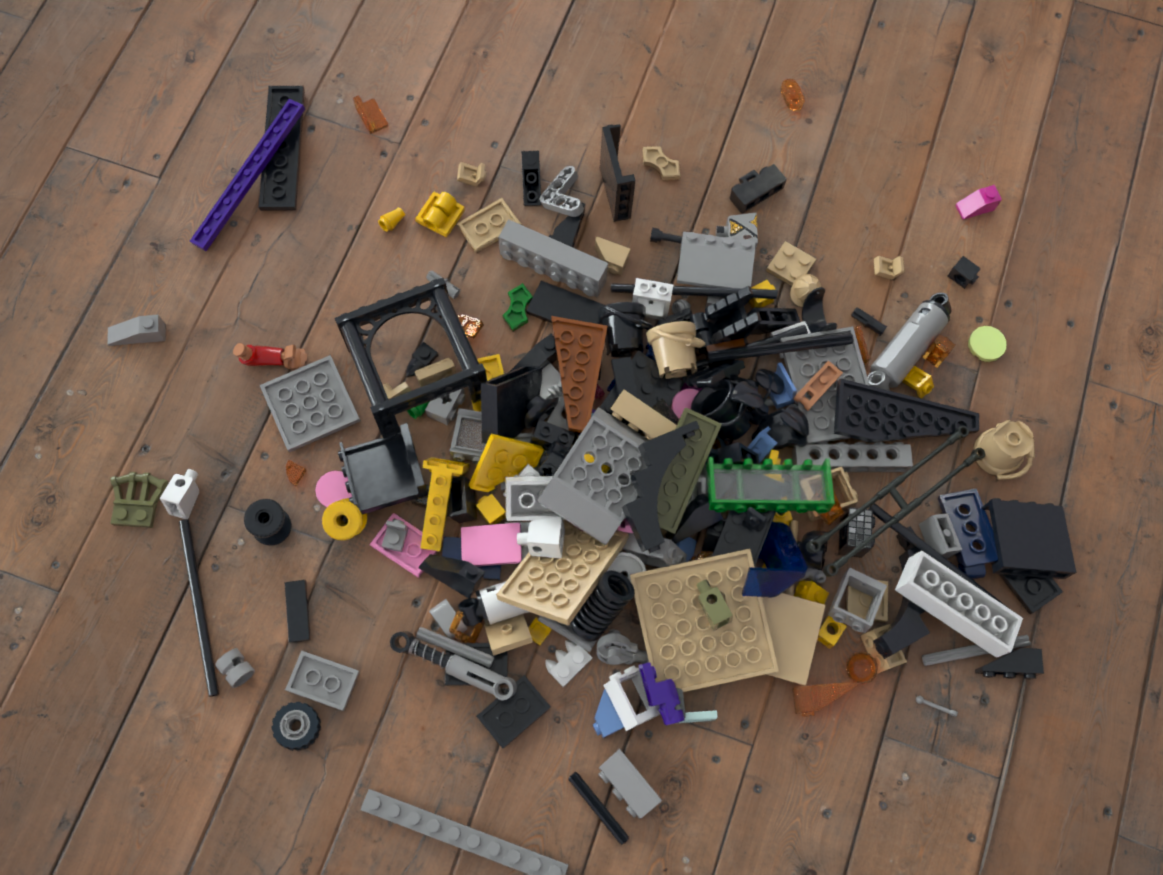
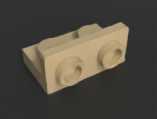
[415,358,456,387]
[861,624,907,673]

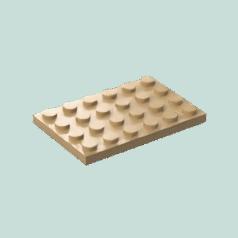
[496,520,629,626]

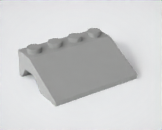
[677,232,755,288]

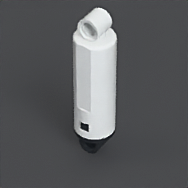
[458,581,529,626]

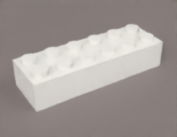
[895,551,1023,658]

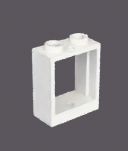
[632,278,673,320]
[604,665,660,731]

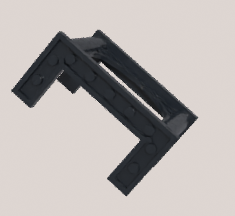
[335,278,487,439]

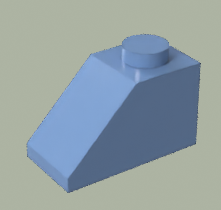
[592,689,624,739]

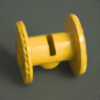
[322,498,367,541]

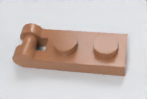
[793,361,843,411]

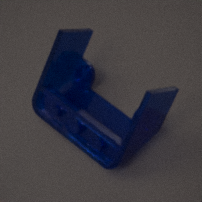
[742,522,808,598]

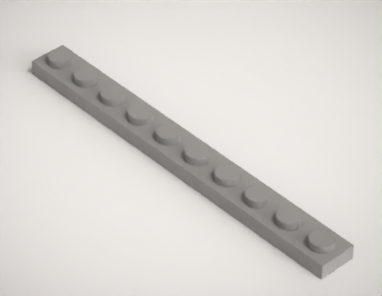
[360,789,568,875]

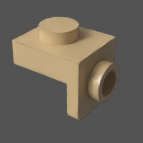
[457,162,486,187]
[874,256,904,280]

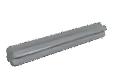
[416,627,494,667]

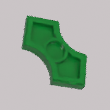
[503,283,533,332]

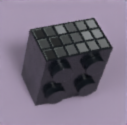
[838,507,876,558]

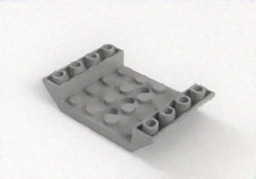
[537,407,649,545]

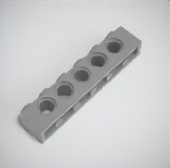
[792,442,913,472]

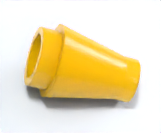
[378,207,405,232]

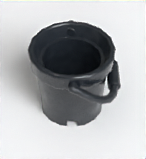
[598,302,653,358]
[690,378,753,442]

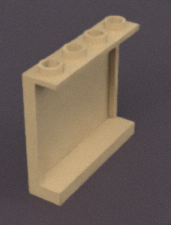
[759,587,825,686]

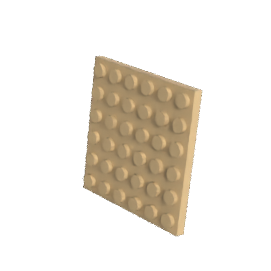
[630,549,779,692]

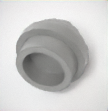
[672,299,691,314]

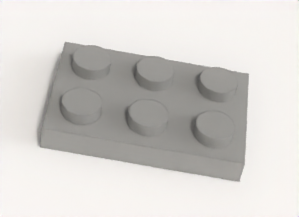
[285,650,360,711]

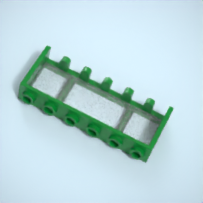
[706,457,835,513]

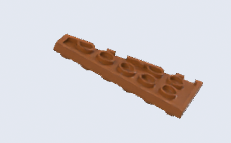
[551,316,608,433]

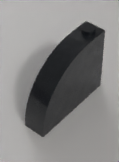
[481,365,542,444]

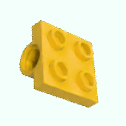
[415,192,465,238]

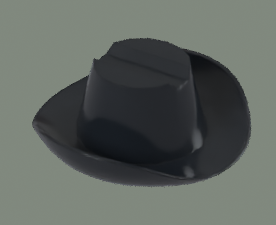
[525,396,559,429]

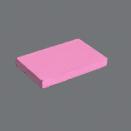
[370,513,438,578]
[461,522,522,567]

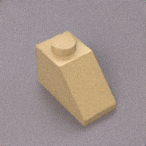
[595,237,630,275]

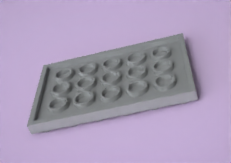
[780,327,870,444]

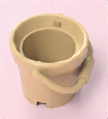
[646,321,706,379]
[973,420,1035,480]

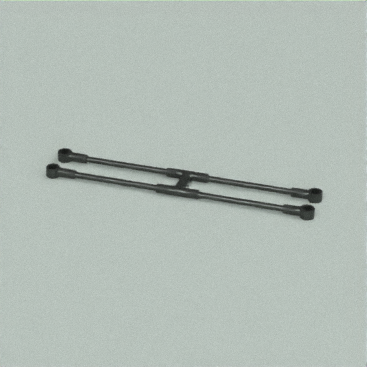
[806,426,985,577]

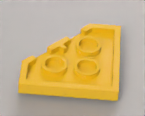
[469,434,544,492]

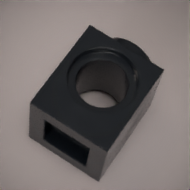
[947,256,981,289]

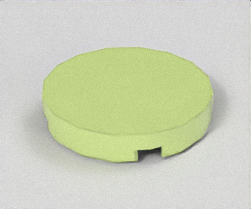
[968,326,1007,362]

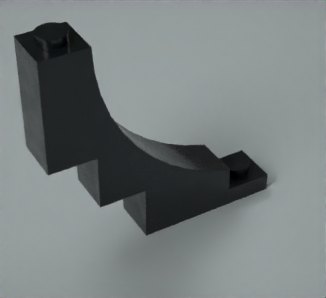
[622,420,700,554]
[873,526,930,659]

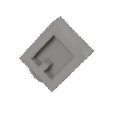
[382,519,408,552]

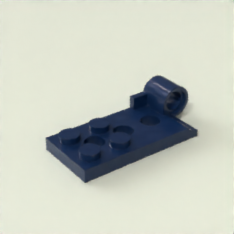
[938,488,998,580]

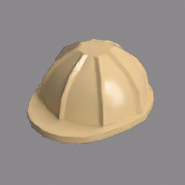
[790,274,821,307]

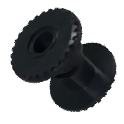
[244,499,292,546]

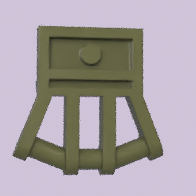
[110,472,169,528]

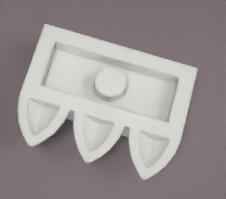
[545,640,592,687]

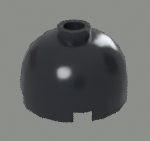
[796,530,828,571]

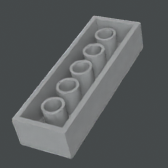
[498,219,608,298]

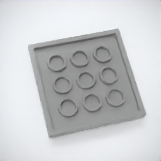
[260,355,360,453]

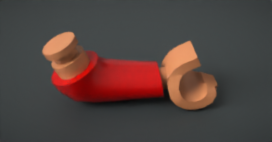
[233,343,307,370]

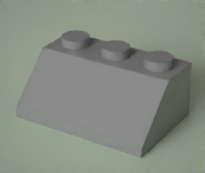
[598,749,662,819]

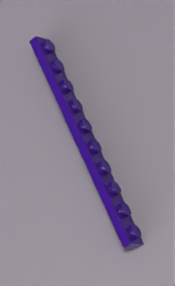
[190,99,305,251]

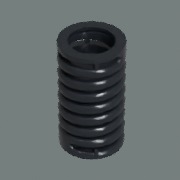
[570,570,635,641]

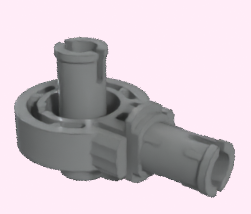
[597,629,649,665]

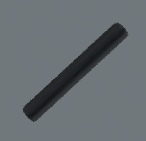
[568,772,629,845]

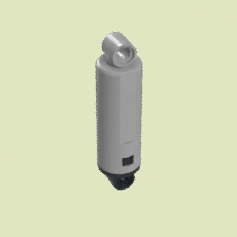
[867,292,952,390]

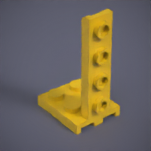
[420,457,470,551]

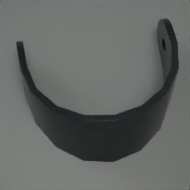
[802,287,837,333]

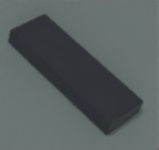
[285,580,311,643]

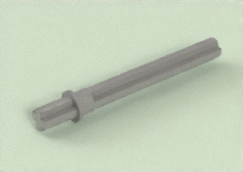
[922,635,1031,666]

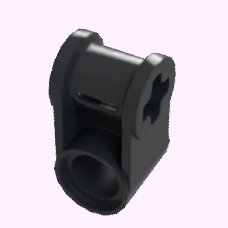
[539,440,570,476]

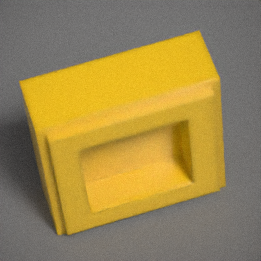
[528,617,552,646]

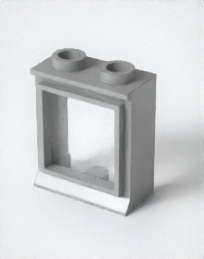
[449,408,486,464]

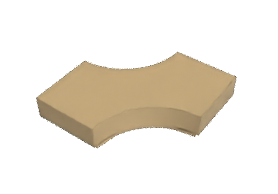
[643,146,680,180]

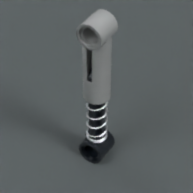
[390,631,517,700]

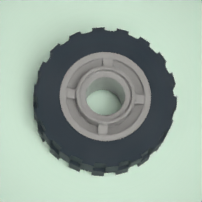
[271,702,321,751]

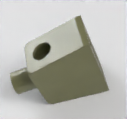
[696,579,733,631]

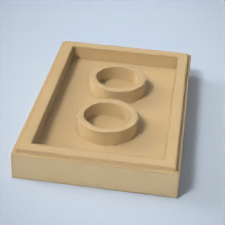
[457,198,521,253]

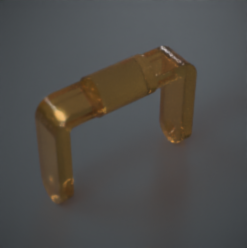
[449,611,483,643]

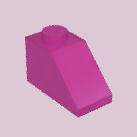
[955,185,1002,220]

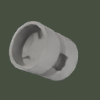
[215,648,255,688]

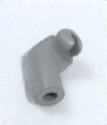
[795,567,826,583]

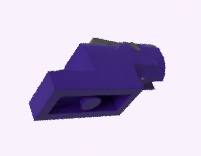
[638,662,686,725]

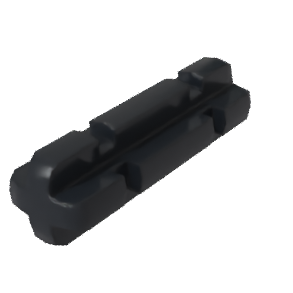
[657,308,693,326]

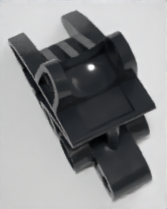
[689,286,761,353]

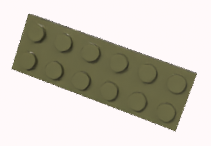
[657,408,722,534]

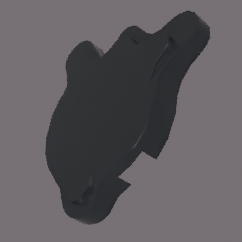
[752,404,807,450]

